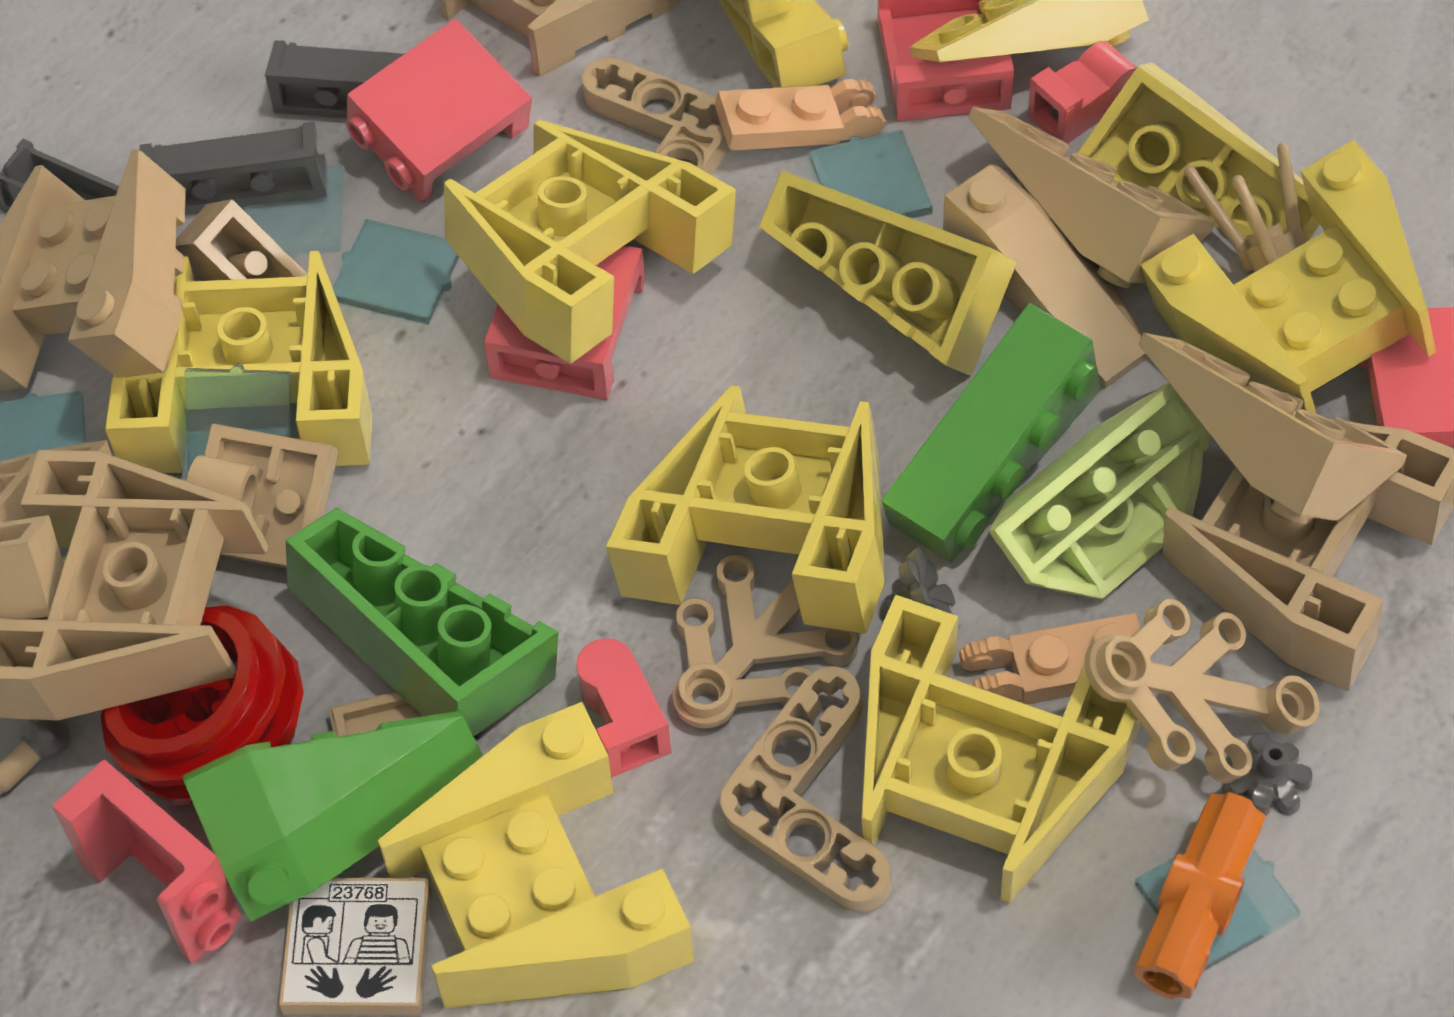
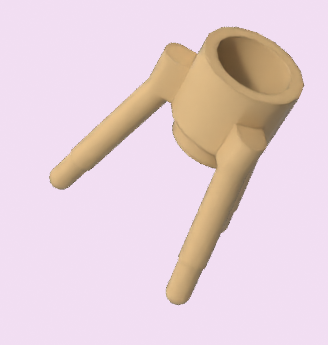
[1184,142,1307,273]

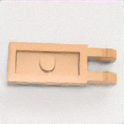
[715,79,886,151]
[958,613,1141,704]

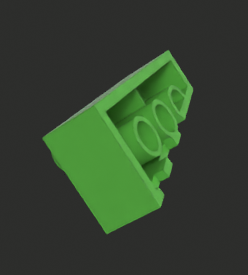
[881,303,1101,563]
[285,507,559,736]

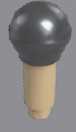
[0,719,69,795]

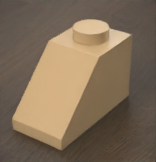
[176,199,308,281]

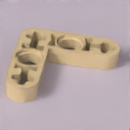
[582,57,729,175]
[720,666,893,912]

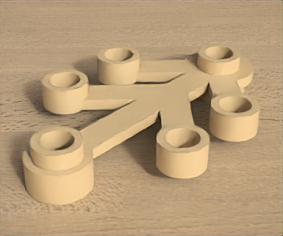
[672,554,858,728]
[1084,599,1320,783]

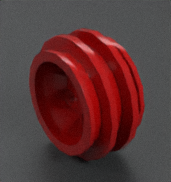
[100,605,304,805]

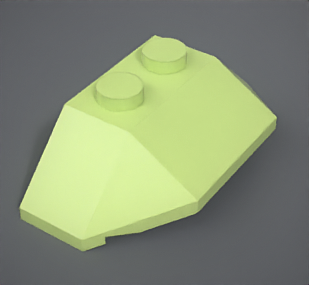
[989,382,1210,600]

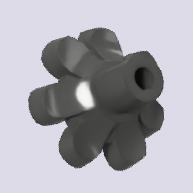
[885,547,955,614]
[1224,733,1312,815]

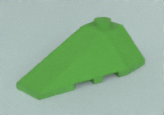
[183,710,483,922]

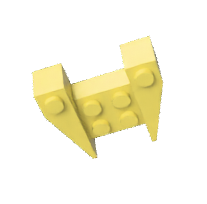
[718,0,849,88]
[444,120,736,364]
[1140,139,1436,414]
[105,251,373,474]
[606,385,885,634]
[862,595,1141,903]
[378,702,694,1008]

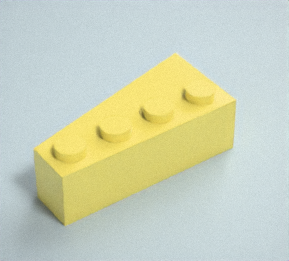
[759,170,1017,376]

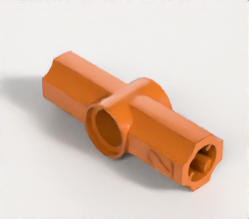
[1134,792,1266,1000]

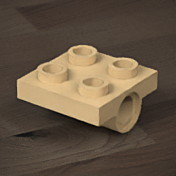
[186,423,339,569]

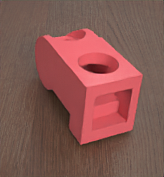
[1028,41,1137,144]
[576,638,671,778]

